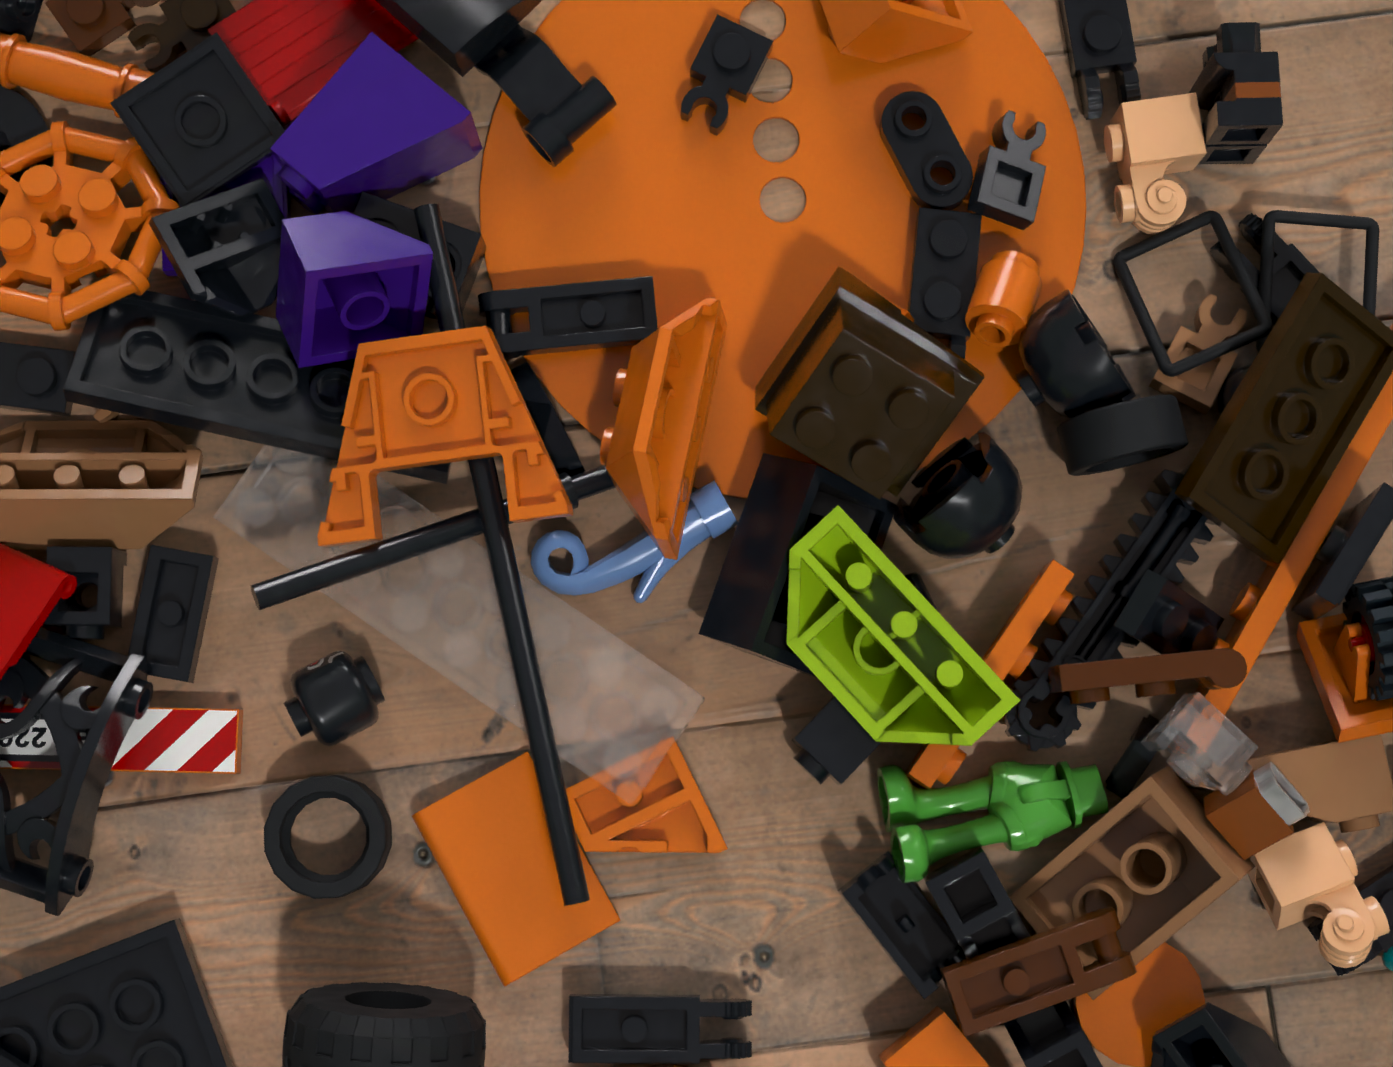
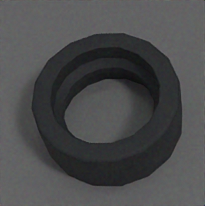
[1057,394,1188,476]
[264,775,392,899]

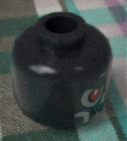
[284,651,385,746]

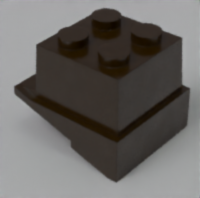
[755,266,984,500]

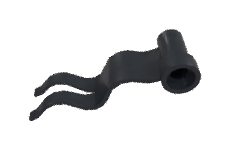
[474,24,617,167]

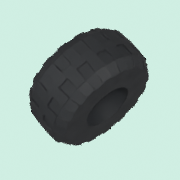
[282,982,486,1067]

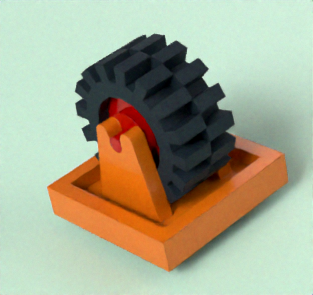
[1296,576,1393,743]

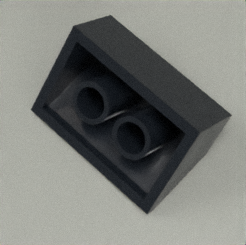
[699,453,896,678]

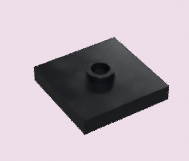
[111,32,285,207]
[1291,482,1393,620]

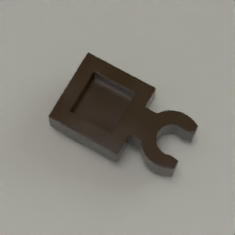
[128,0,236,73]

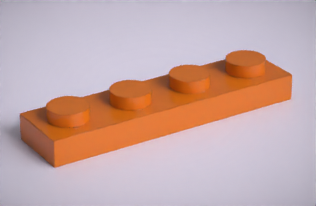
[905,559,1075,789]

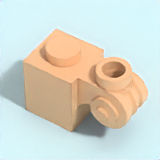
[1104,92,1207,235]
[1248,822,1390,968]

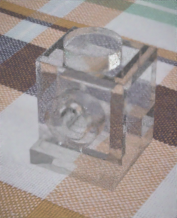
[1140,692,1259,796]

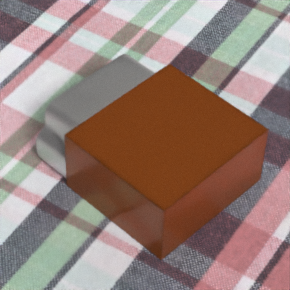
[1204,762,1310,860]

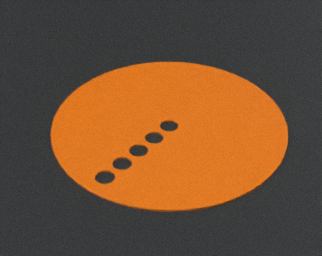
[479,0,1086,499]

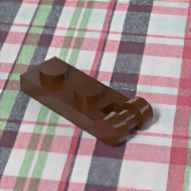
[1048,648,1247,704]
[939,907,1137,1037]

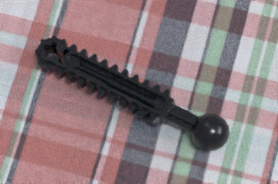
[1004,364,1251,752]

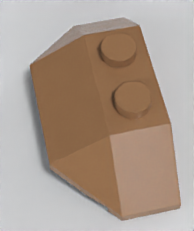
[0,420,203,550]

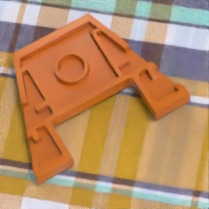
[317,325,573,548]

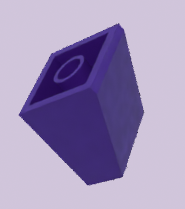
[270,32,483,215]

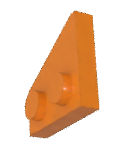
[566,736,728,853]

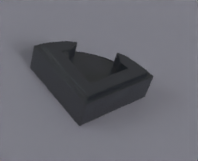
[1106,714,1168,799]

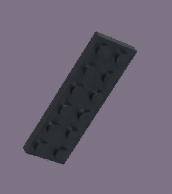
[63,290,452,484]

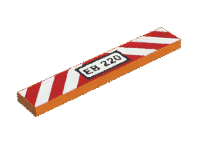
[0,704,243,774]

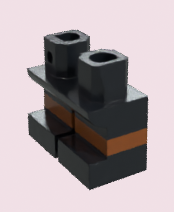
[1189,22,1283,165]

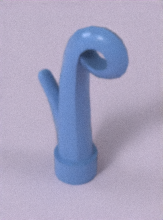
[531,480,738,603]

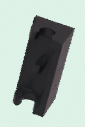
[837,851,967,999]

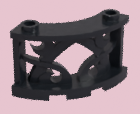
[0,628,153,916]

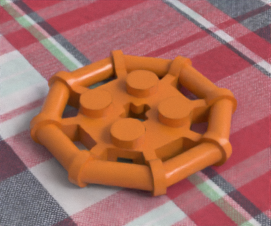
[0,121,180,331]

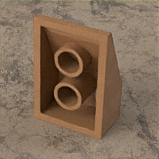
[1009,766,1255,1000]

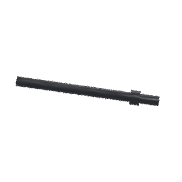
[251,466,615,610]

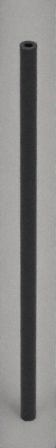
[414,204,590,906]

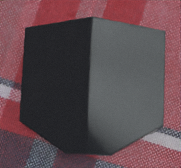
[149,178,285,318]

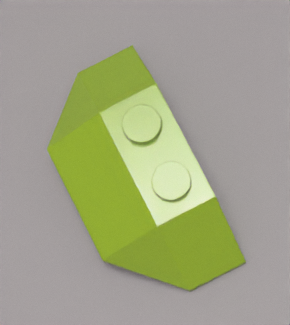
[787,505,1020,746]

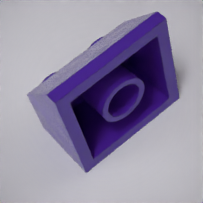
[276,211,433,368]

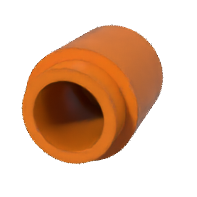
[965,251,1042,347]

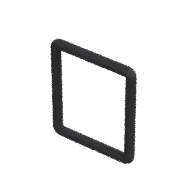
[1256,210,1379,352]
[1113,211,1272,377]

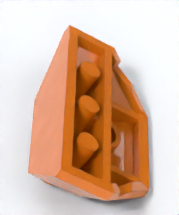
[600,298,727,560]

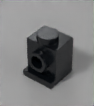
[44,546,127,640]

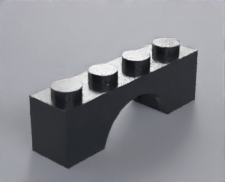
[924,847,1103,1067]

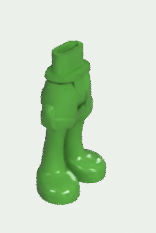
[877,761,1108,883]

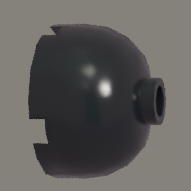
[1015,289,1136,418]
[893,432,1023,559]

